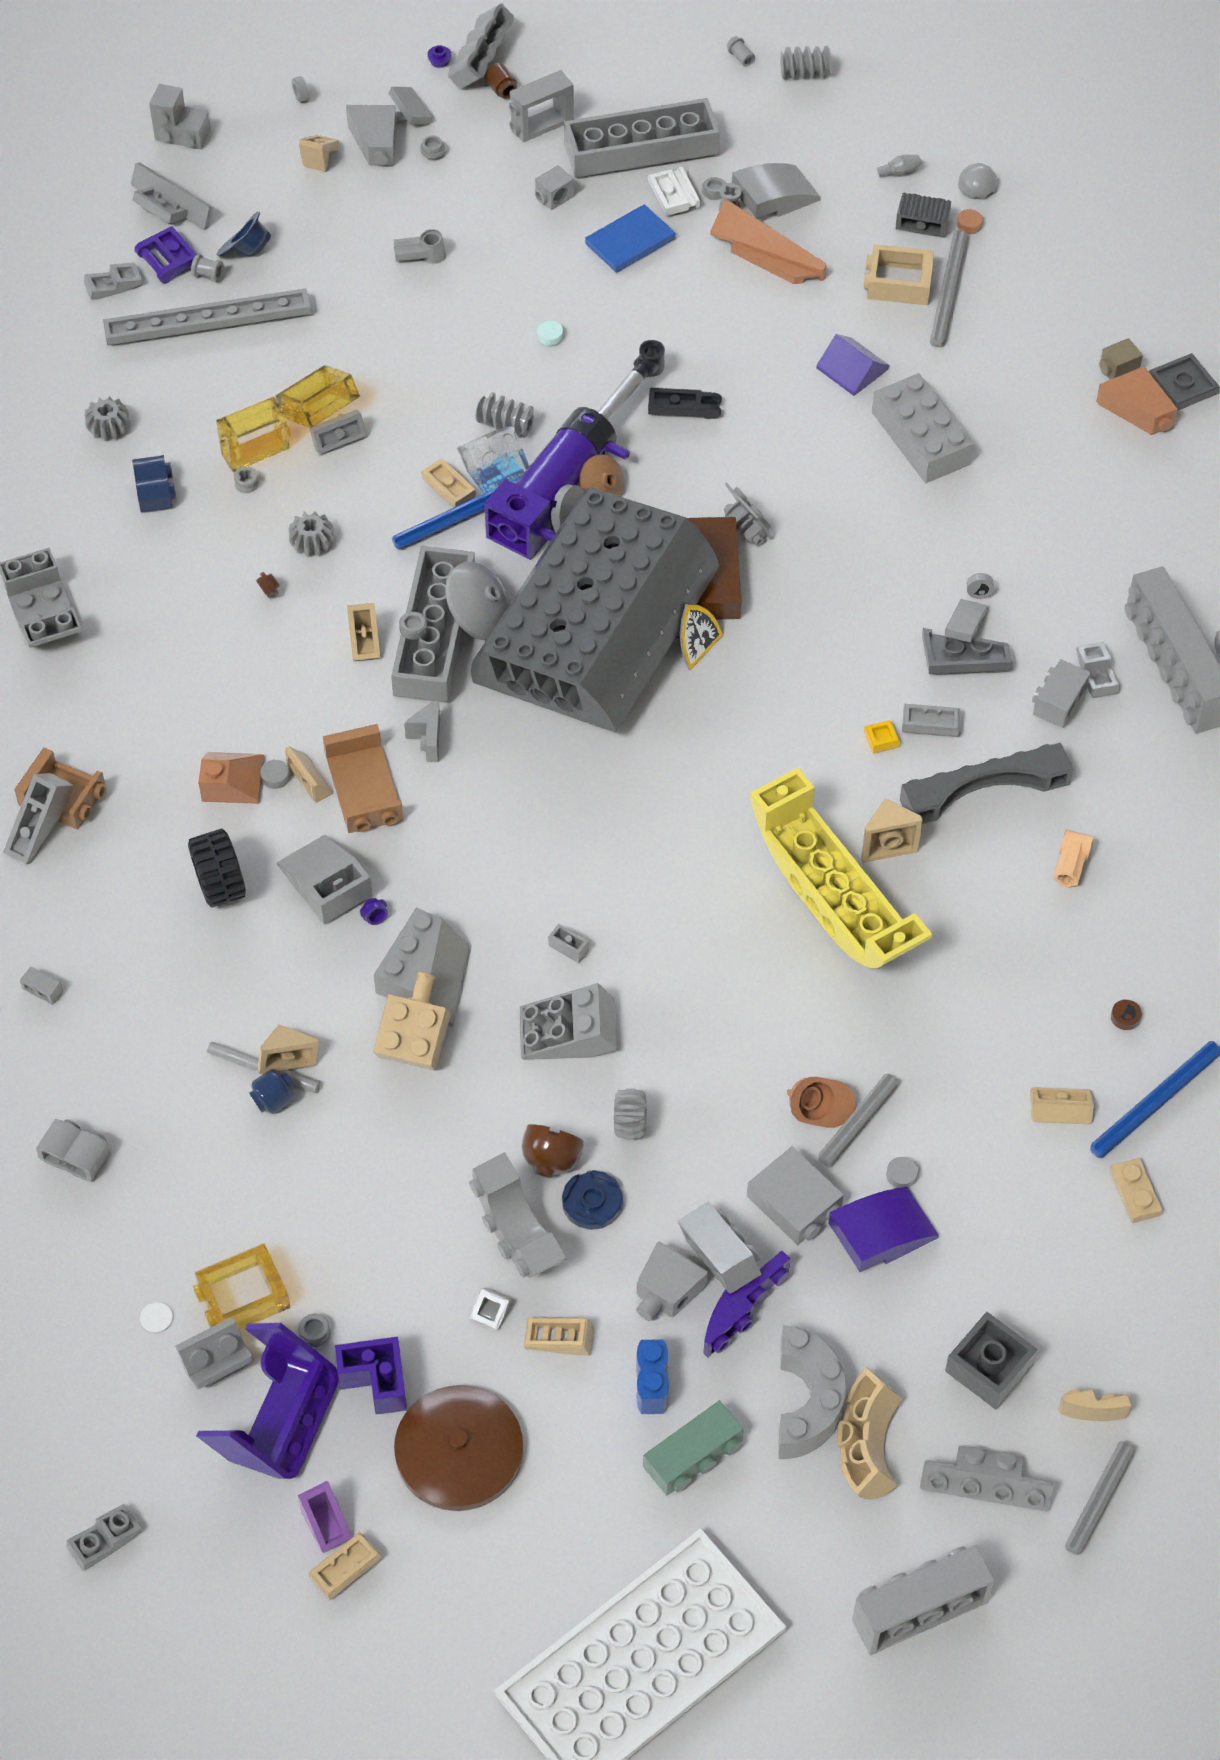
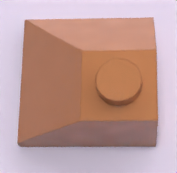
[198,752,264,804]

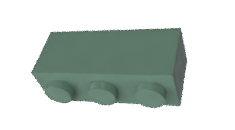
[643,1400,744,1496]

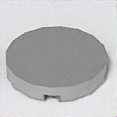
[551,484,584,533]

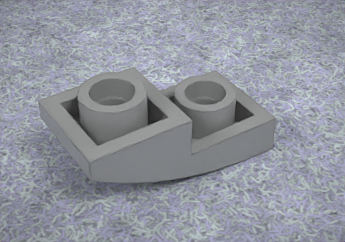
[66,1504,141,1571]

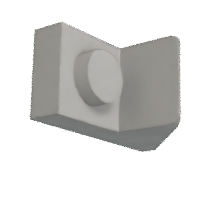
[404,700,440,762]

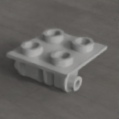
[724,482,773,546]

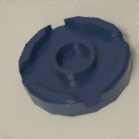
[562,1170,623,1230]

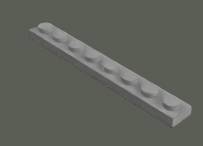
[103,288,311,345]

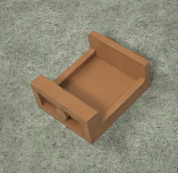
[14,747,106,830]

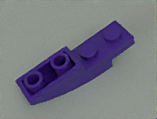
[703,1251,791,1358]

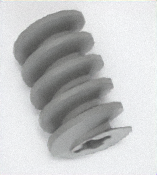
[780,46,831,78]
[475,392,534,438]

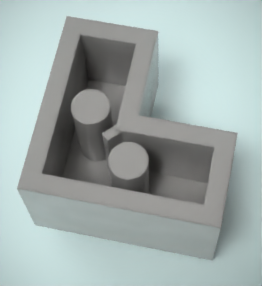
[149,84,211,149]

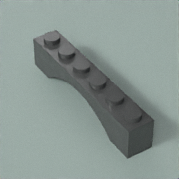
[900,742,1073,824]

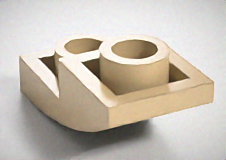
[1058,1389,1131,1421]

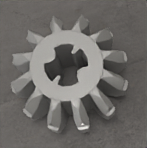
[84,396,130,441]
[288,511,334,557]
[614,1089,647,1140]

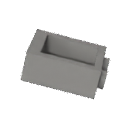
[509,70,574,143]

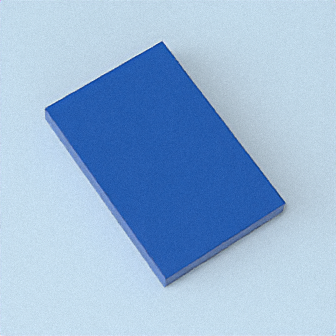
[585,204,675,273]

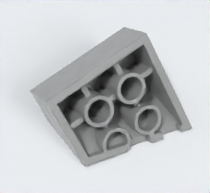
[374,907,469,1027]

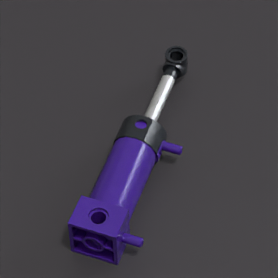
[484,340,665,560]

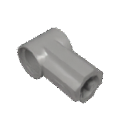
[393,229,445,263]

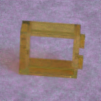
[275,365,360,428]
[216,396,291,472]
[193,1243,291,1330]

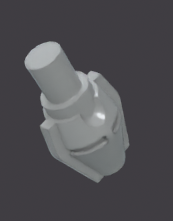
[877,155,922,177]

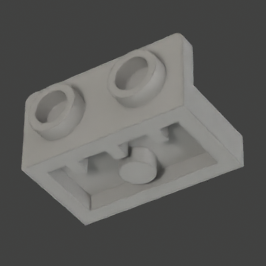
[175,1317,254,1389]

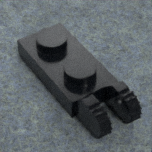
[648,388,722,419]

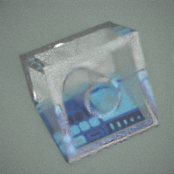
[457,426,529,494]

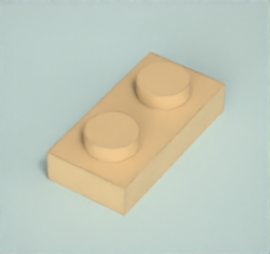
[421,458,476,508]
[1110,1158,1162,1224]

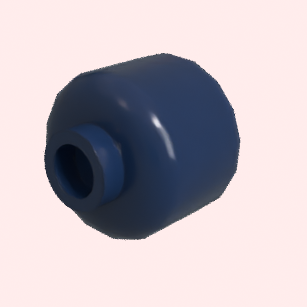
[249,1069,296,1114]

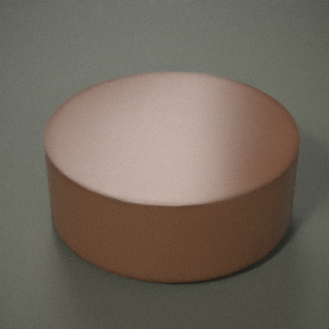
[957,209,983,234]

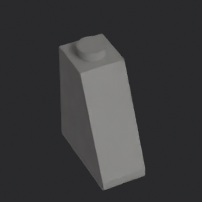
[346,105,397,166]

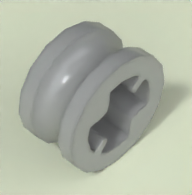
[234,467,259,493]

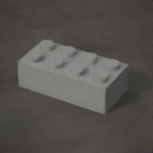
[872,373,974,484]
[852,1545,994,1656]

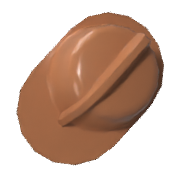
[787,1077,855,1128]

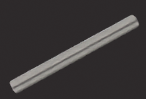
[930,230,967,347]

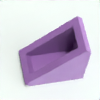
[298,1481,352,1553]

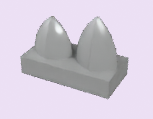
[309,410,367,454]

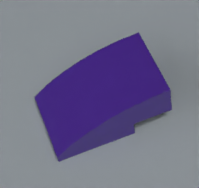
[828,1187,939,1272]

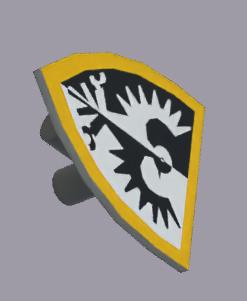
[676,604,723,670]

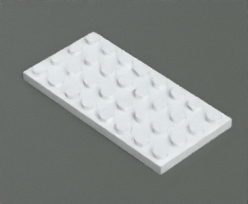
[494,1528,786,1760]

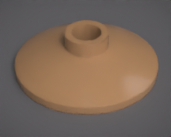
[580,455,624,497]

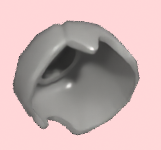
[958,163,997,199]

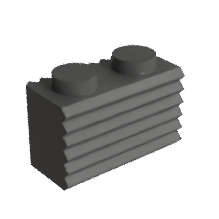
[895,192,951,237]

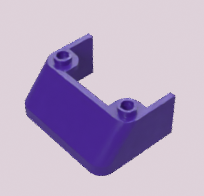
[196,1323,339,1479]

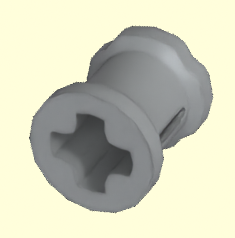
[719,183,742,211]
[191,254,224,282]

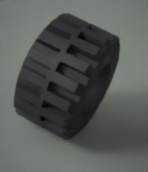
[188,828,246,908]

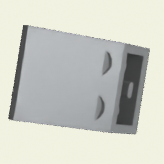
[277,835,372,924]
[520,983,617,1060]

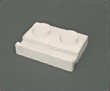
[648,166,700,216]

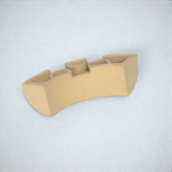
[837,1367,903,1500]

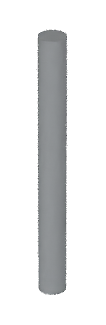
[207,1042,320,1093]

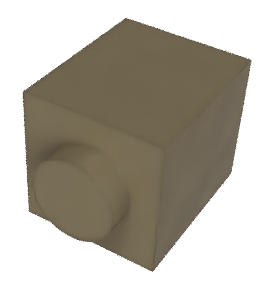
[1099,338,1143,380]

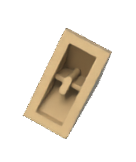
[347,603,381,661]
[257,1024,319,1074]

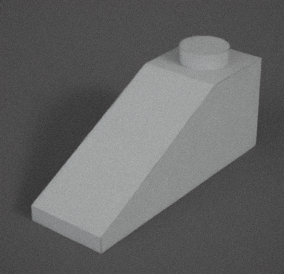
[3,773,74,864]

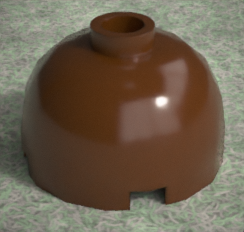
[522,1124,584,1178]

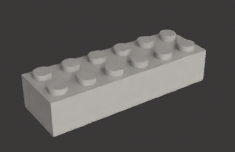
[564,98,720,178]
[391,546,475,703]
[1125,566,1220,734]

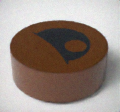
[1111,999,1142,1030]

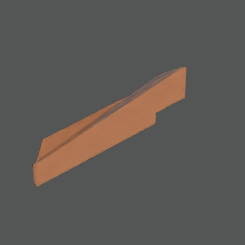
[710,200,827,284]

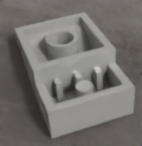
[732,163,821,219]

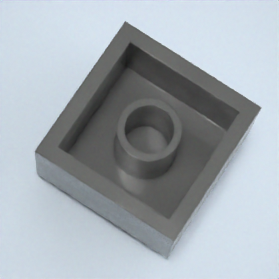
[945,1311,1038,1410]

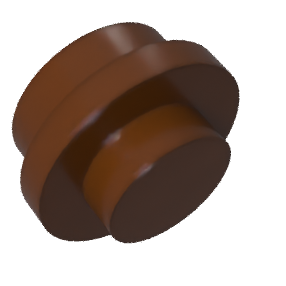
[256,572,280,598]

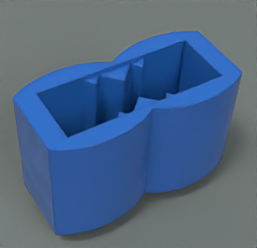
[636,1339,669,1414]

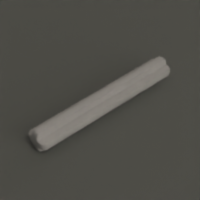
[818,1073,898,1167]
[1065,1441,1134,1555]

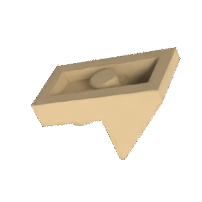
[299,134,339,172]

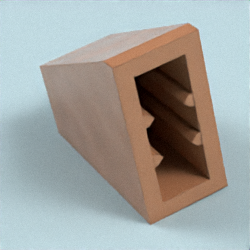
[1096,366,1178,435]

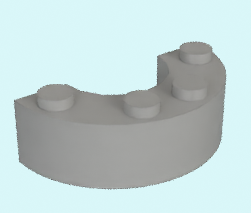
[469,1152,566,1278]
[778,1325,846,1459]

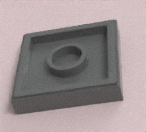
[1148,353,1220,411]

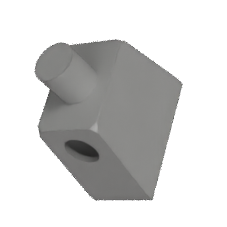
[636,1241,708,1321]

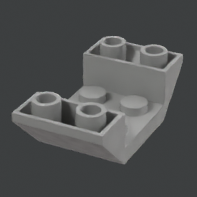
[0,547,82,648]

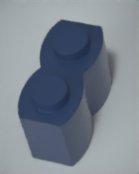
[132,455,176,513]

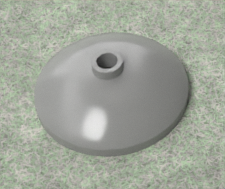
[445,562,510,641]

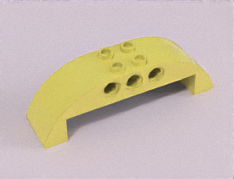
[750,767,932,968]

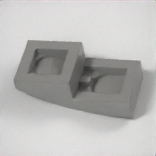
[84,262,142,299]
[1076,642,1119,698]

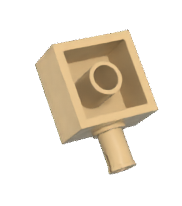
[373,972,451,1071]

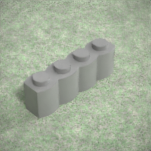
[448,3,513,89]

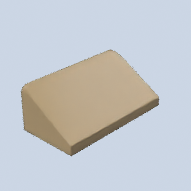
[285,746,333,803]
[1030,1087,1094,1124]

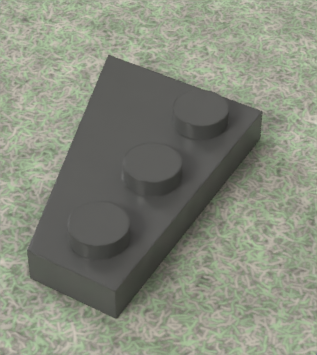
[922,628,1012,674]

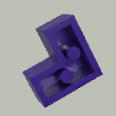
[335,1336,407,1415]

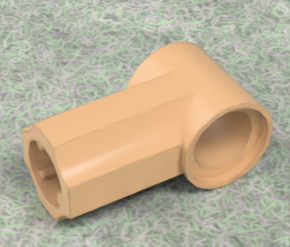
[1054,829,1094,888]

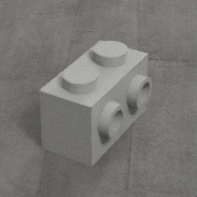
[1032,659,1091,728]

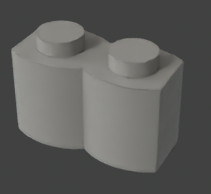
[36,1119,110,1182]

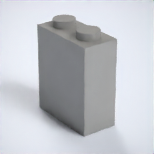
[747,1146,844,1246]

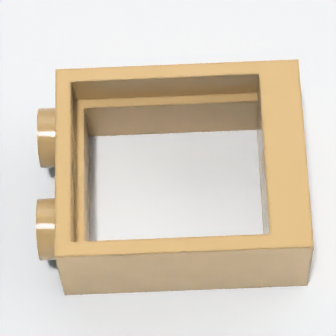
[863,244,934,305]

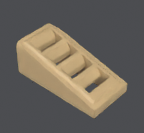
[524,1317,594,1356]

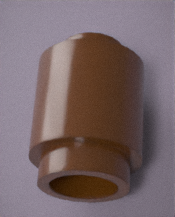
[484,63,518,99]

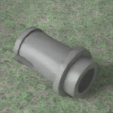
[727,36,755,67]

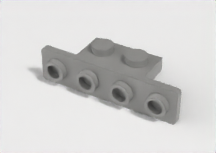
[131,162,212,229]
[920,1446,1053,1512]

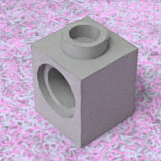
[535,165,574,210]

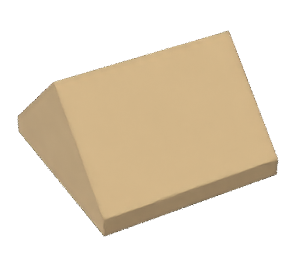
[861,798,922,863]

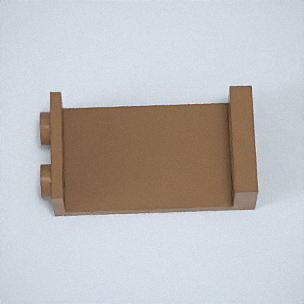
[323,724,403,833]

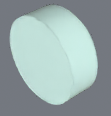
[537,320,563,346]

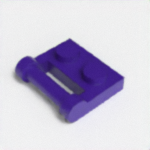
[134,226,197,284]

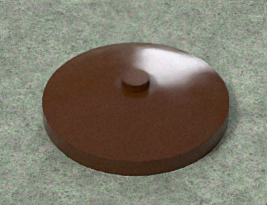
[394,1385,523,1511]

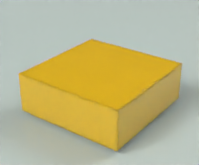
[864,720,900,754]

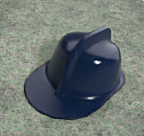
[216,212,271,256]

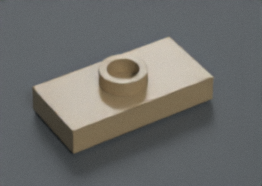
[308,1532,381,1601]

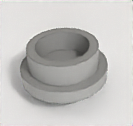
[420,135,445,159]

